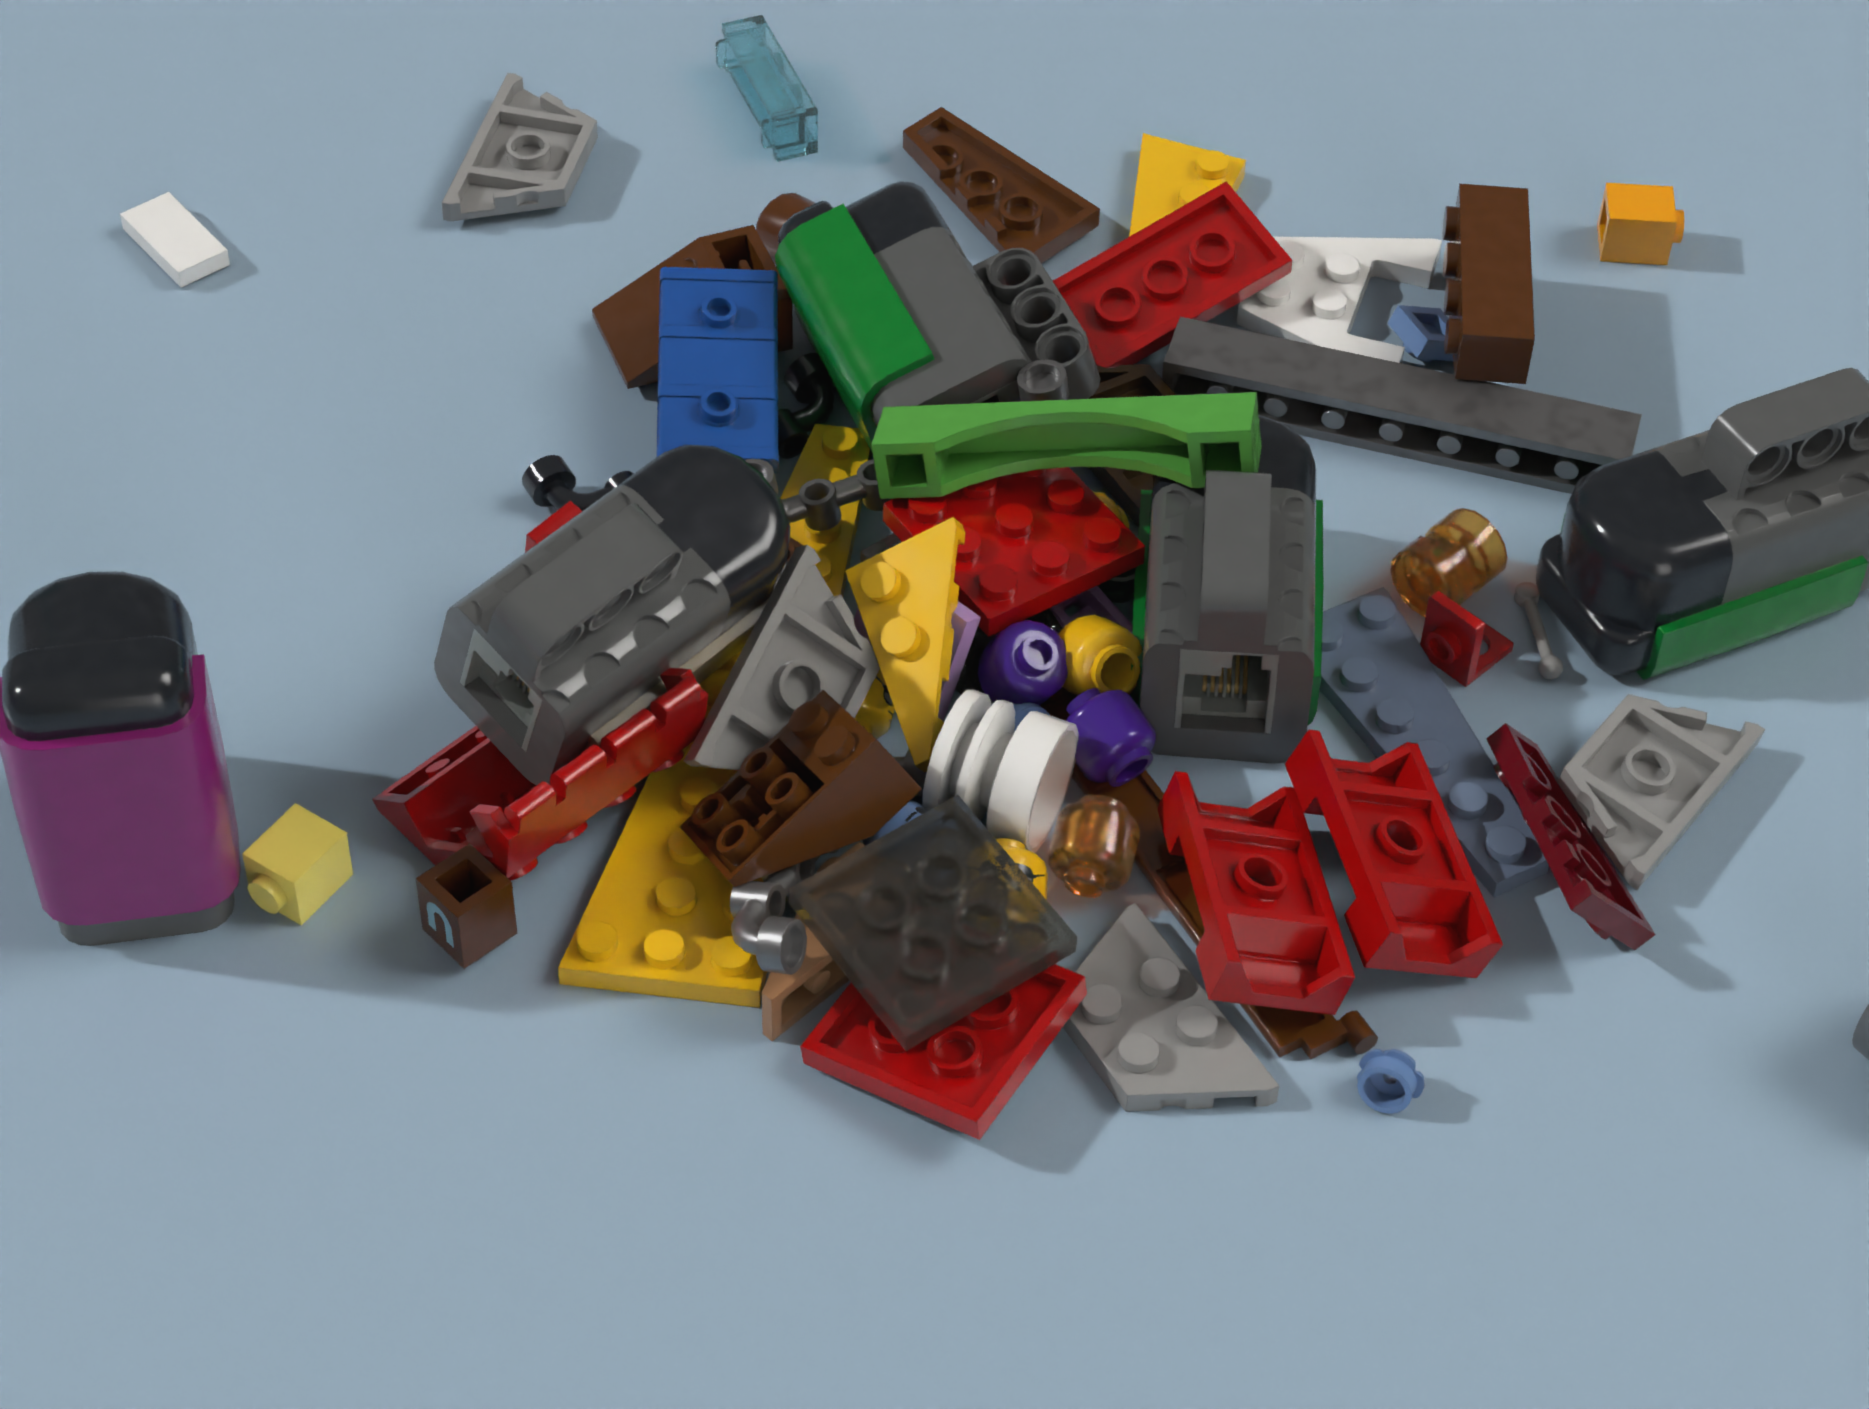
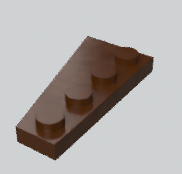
[903,107,1100,264]

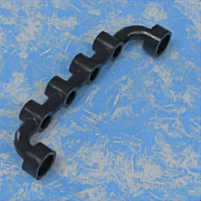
[522,353,834,511]

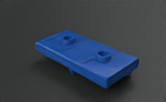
[656,267,779,474]

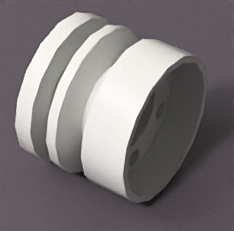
[922,689,1079,853]

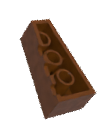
[1442,183,1535,384]

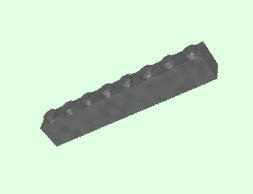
[1162,317,1642,494]

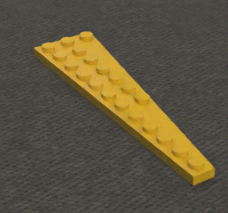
[558,424,872,1008]

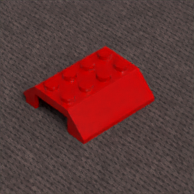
[372,668,709,881]

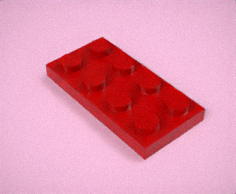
[1053,181,1292,368]

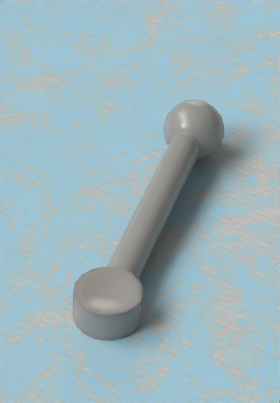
[1514,582,1563,680]

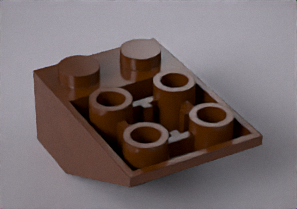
[592,225,793,389]
[680,690,922,887]

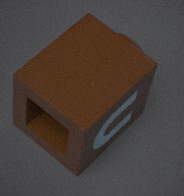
[416,843,517,969]

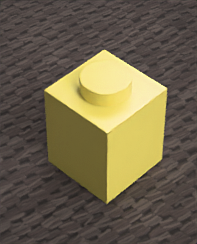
[242,803,353,926]

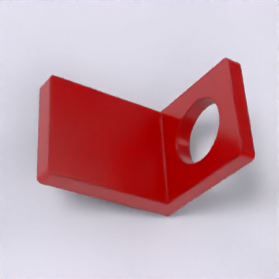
[1420,591,1514,687]

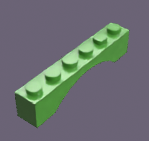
[871,392,1261,499]

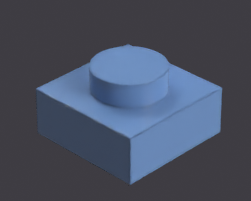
[1388,305,1453,362]

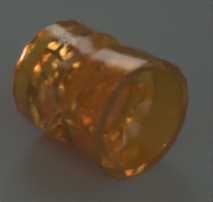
[1390,508,1508,617]

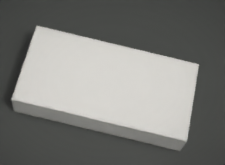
[120,192,230,288]

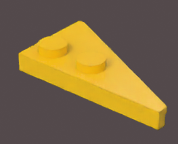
[845,517,965,772]

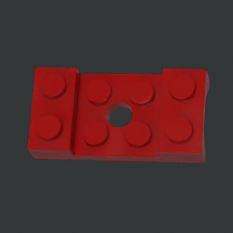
[1285,729,1503,978]
[1157,771,1355,1015]

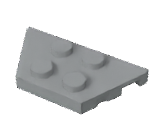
[442,73,598,221]
[683,545,880,770]
[1557,694,1765,890]
[1063,903,1279,1112]

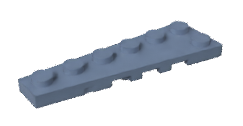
[1320,587,1549,897]

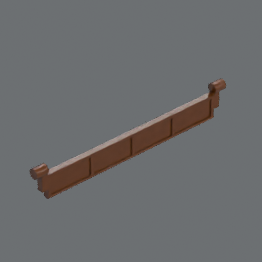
[1040,687,1378,1060]

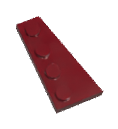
[1486,723,1656,950]

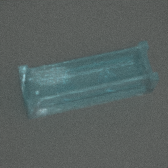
[716,15,818,162]

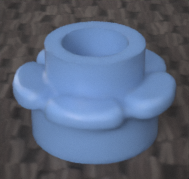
[1357,1049,1425,1114]

